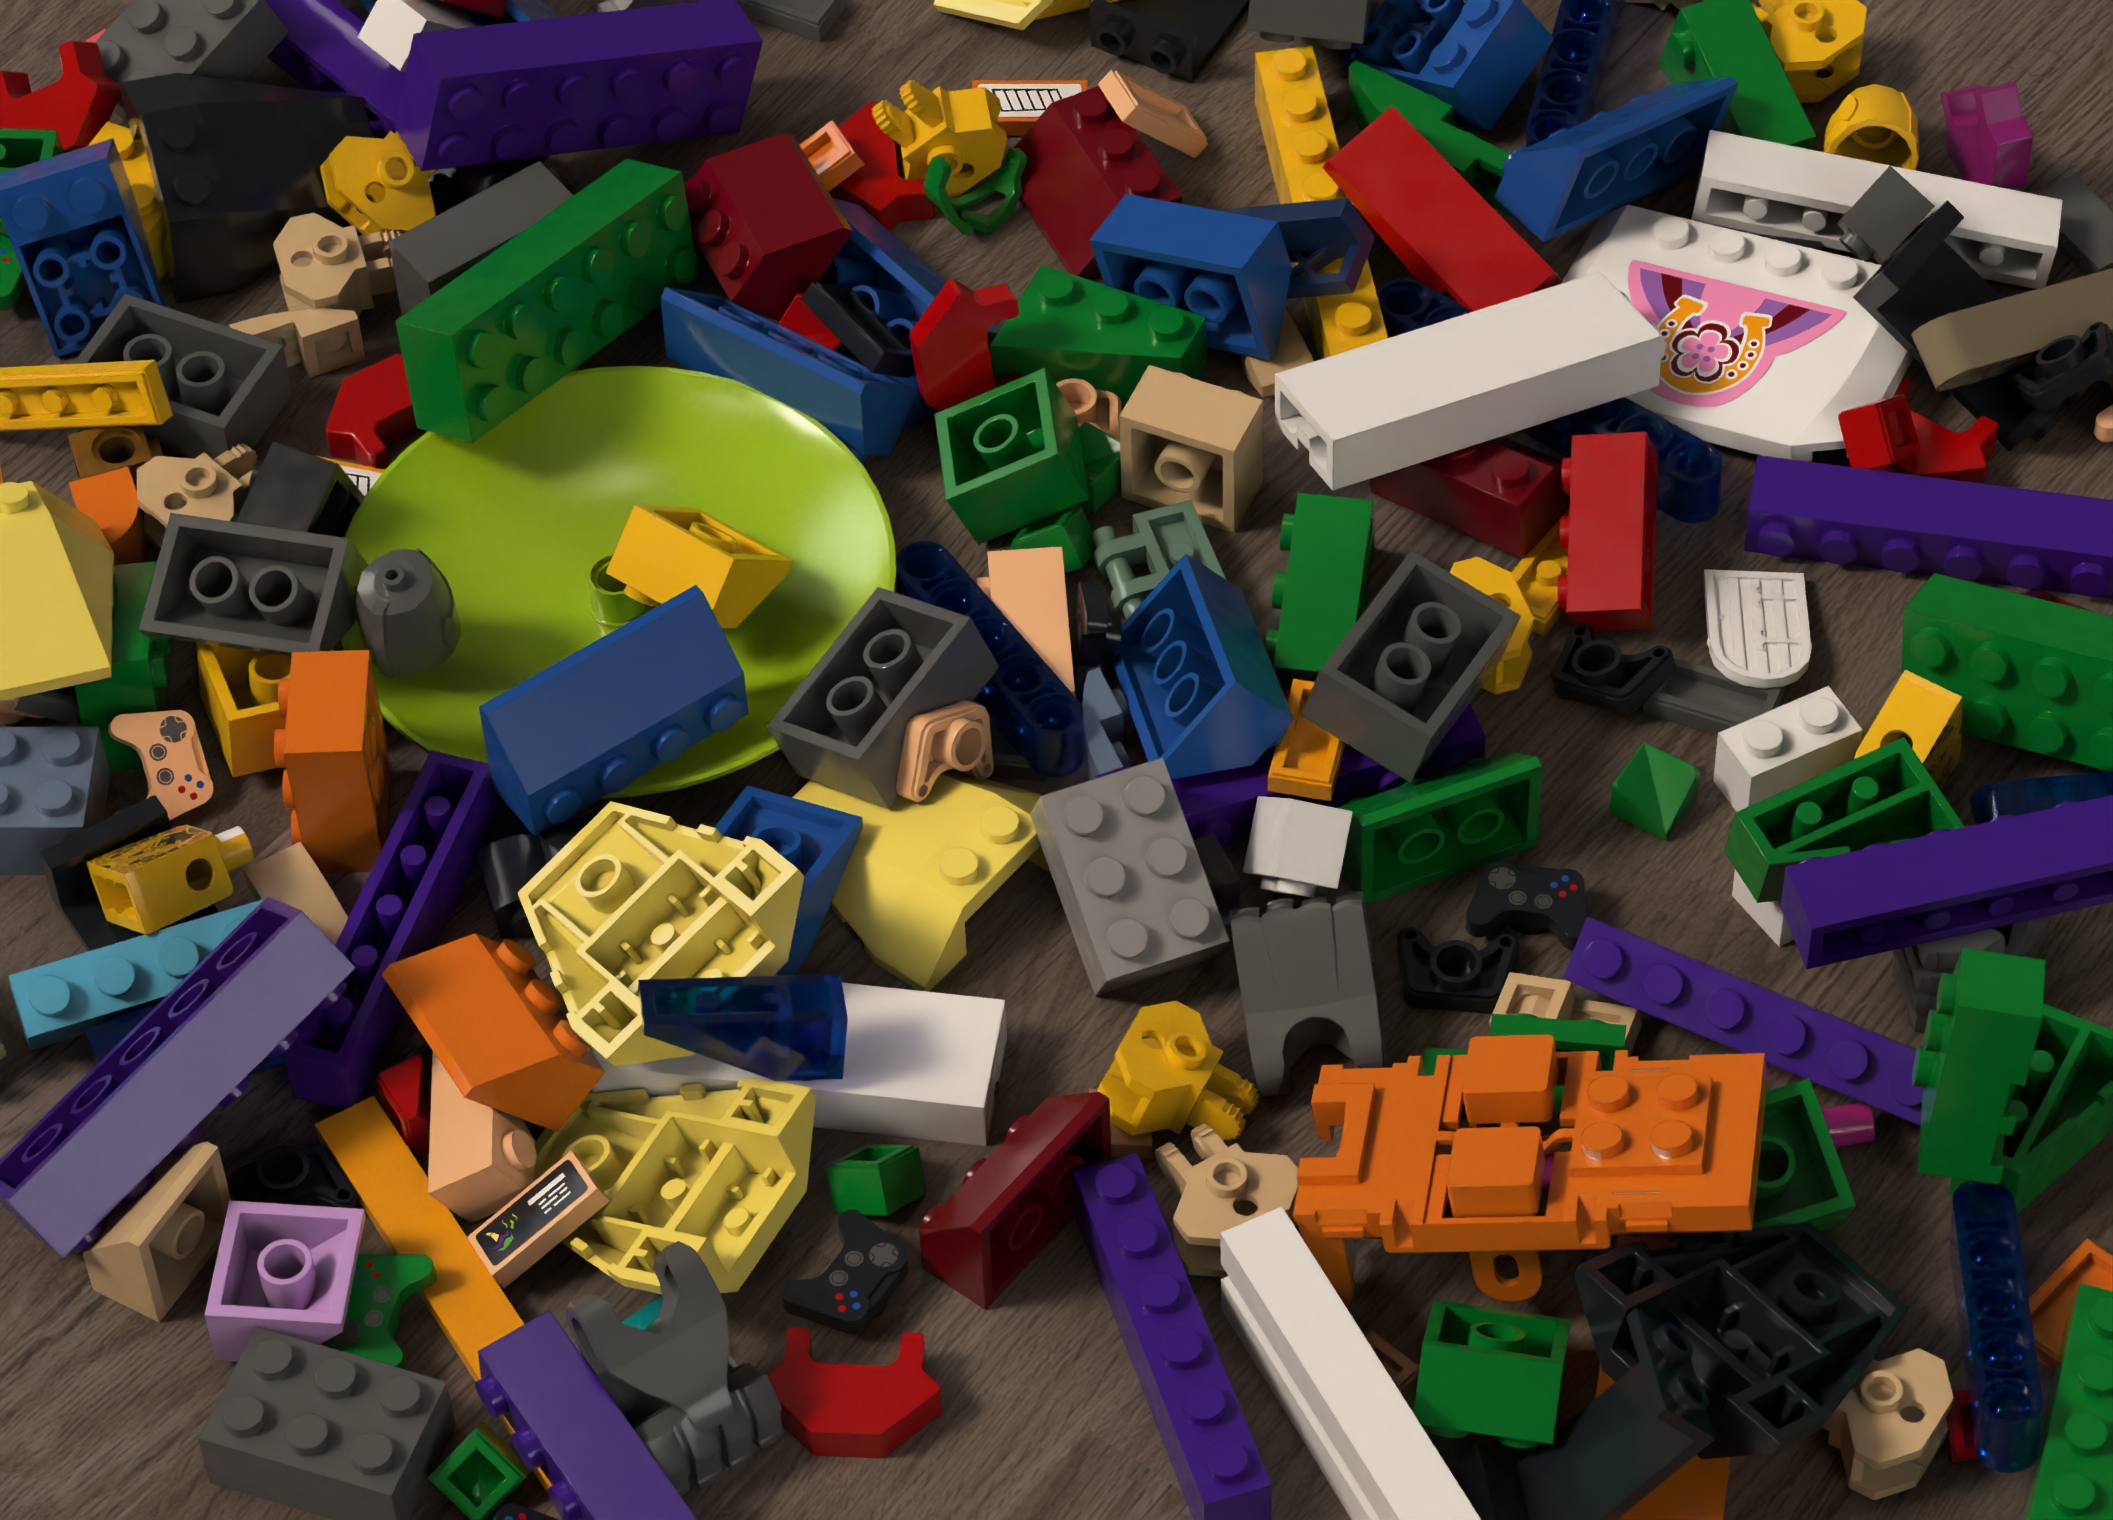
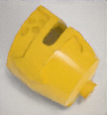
[1823,84,1919,170]

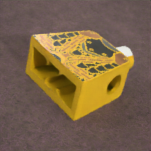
[1854,670,1962,789]
[85,825,254,935]

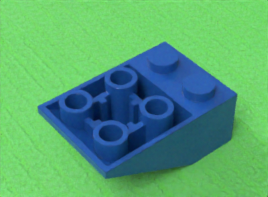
[1342,0,1554,131]
[0,138,165,357]

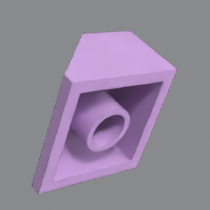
[205,1200,366,1362]

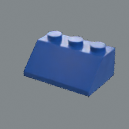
[1090,194,1292,360]

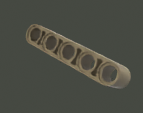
[1911,268,2113,392]

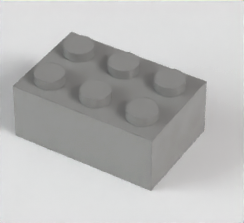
[1030,757,1229,996]

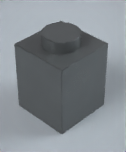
[1836,166,1935,264]

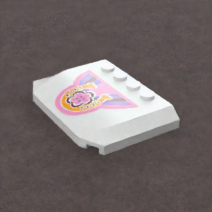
[1561,205,1914,462]

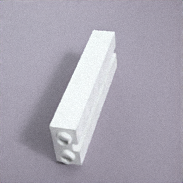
[1275,272,1665,491]
[590,975,1007,1146]
[1220,1206,1481,1520]

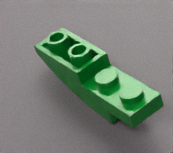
[1348,60,1517,219]

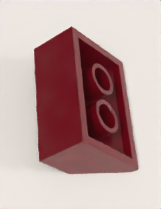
[1001,86,1182,280]
[684,132,853,321]
[1370,436,1570,559]
[919,1092,1112,1310]

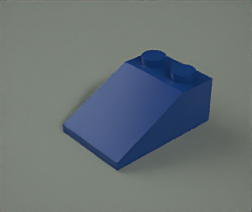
[715,785,863,977]

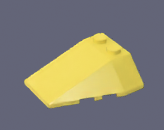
[0,481,115,702]
[792,769,1050,992]
[518,801,804,1067]
[534,1077,816,1295]

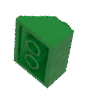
[1338,750,1542,904]

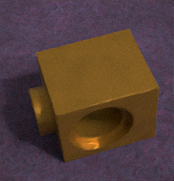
[68,425,163,491]

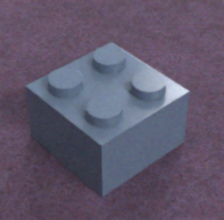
[0,727,111,875]

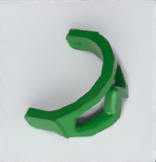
[923,148,1027,236]

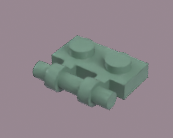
[1092,500,1226,620]

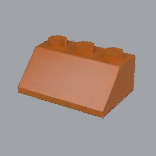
[382,933,606,1132]

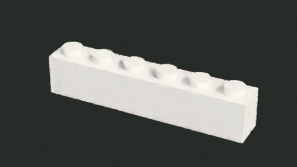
[1691,130,2063,289]

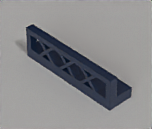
[1218,198,1375,299]

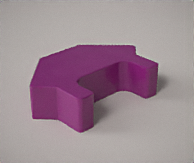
[1940,82,2033,189]

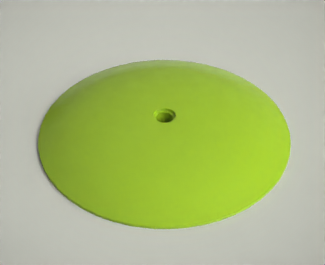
[340,366,897,799]

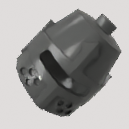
[354,549,461,677]

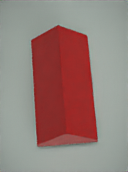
[1322,106,1563,313]

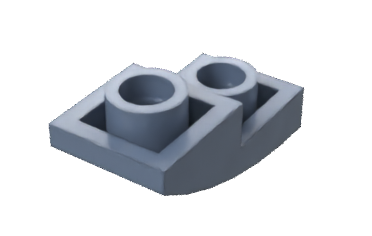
[1082,668,1131,781]

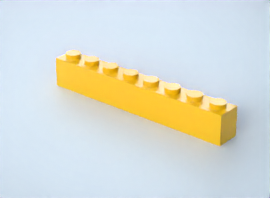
[1255,45,1388,360]

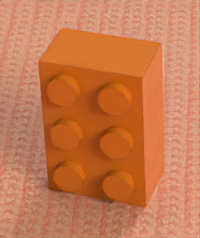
[274,650,392,873]

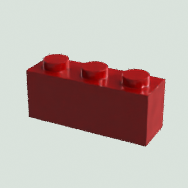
[1557,431,1658,632]

